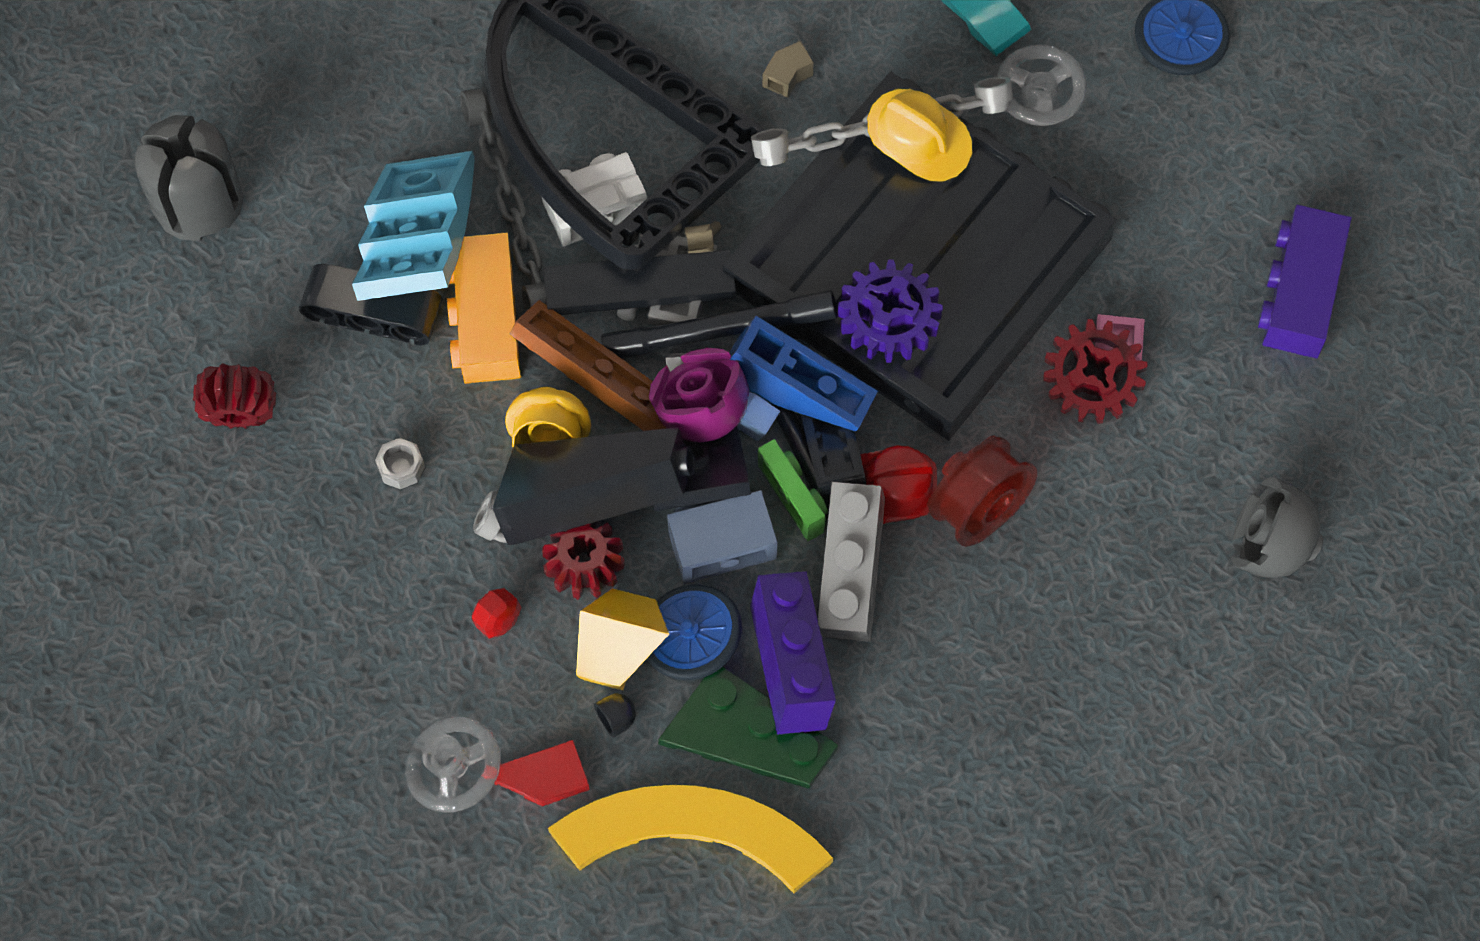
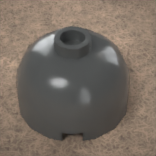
[1231,477,1323,578]

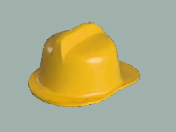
[867,89,972,182]

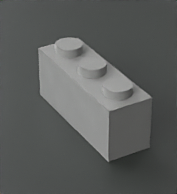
[818,482,885,642]

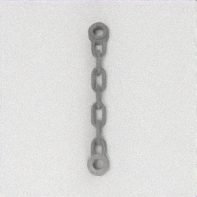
[751,77,1013,166]

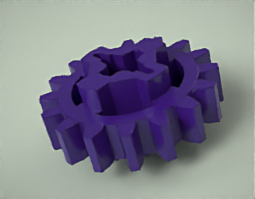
[838,259,943,363]

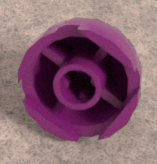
[649,348,749,443]

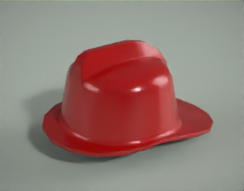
[860,445,938,524]

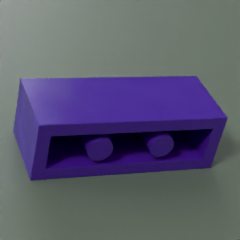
[1257,204,1352,359]
[750,571,836,734]

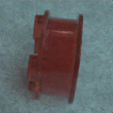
[927,435,1037,547]

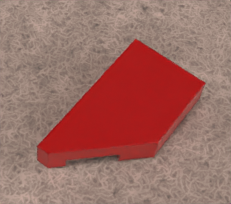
[485,740,590,806]

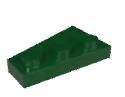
[658,667,838,789]

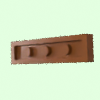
[510,300,666,431]

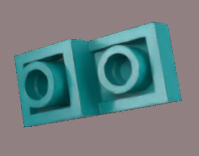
[941,0,1031,56]

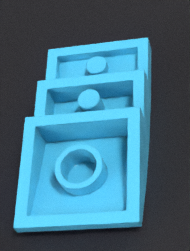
[352,151,475,300]

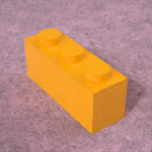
[447,233,521,384]

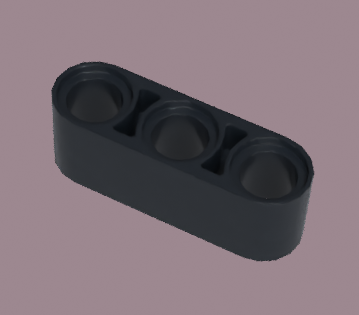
[299,264,443,346]

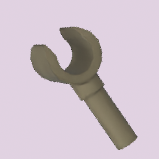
[685,221,721,254]

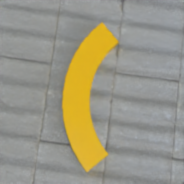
[548,785,833,893]

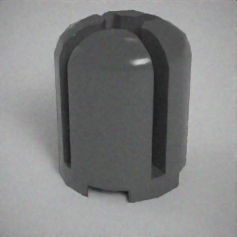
[134,115,244,241]

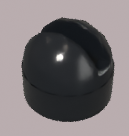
[594,693,636,738]

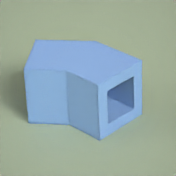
[738,392,780,441]

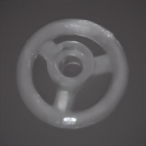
[997,45,1087,126]
[405,717,501,813]

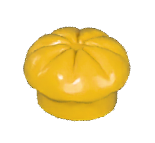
[505,387,591,447]

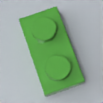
[758,439,828,542]

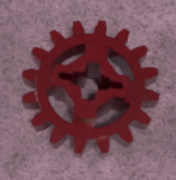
[1043,319,1148,424]

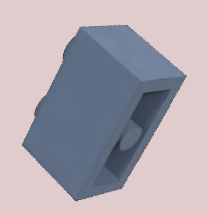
[667,490,777,584]

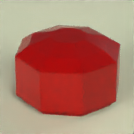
[471,588,521,638]

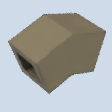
[763,41,813,98]

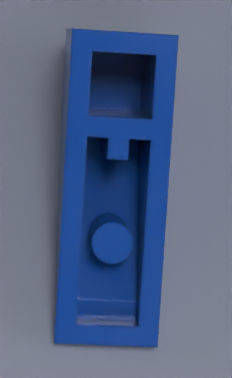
[729,316,878,432]

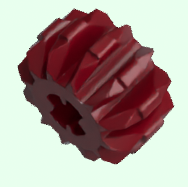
[193,363,276,429]
[542,522,625,600]

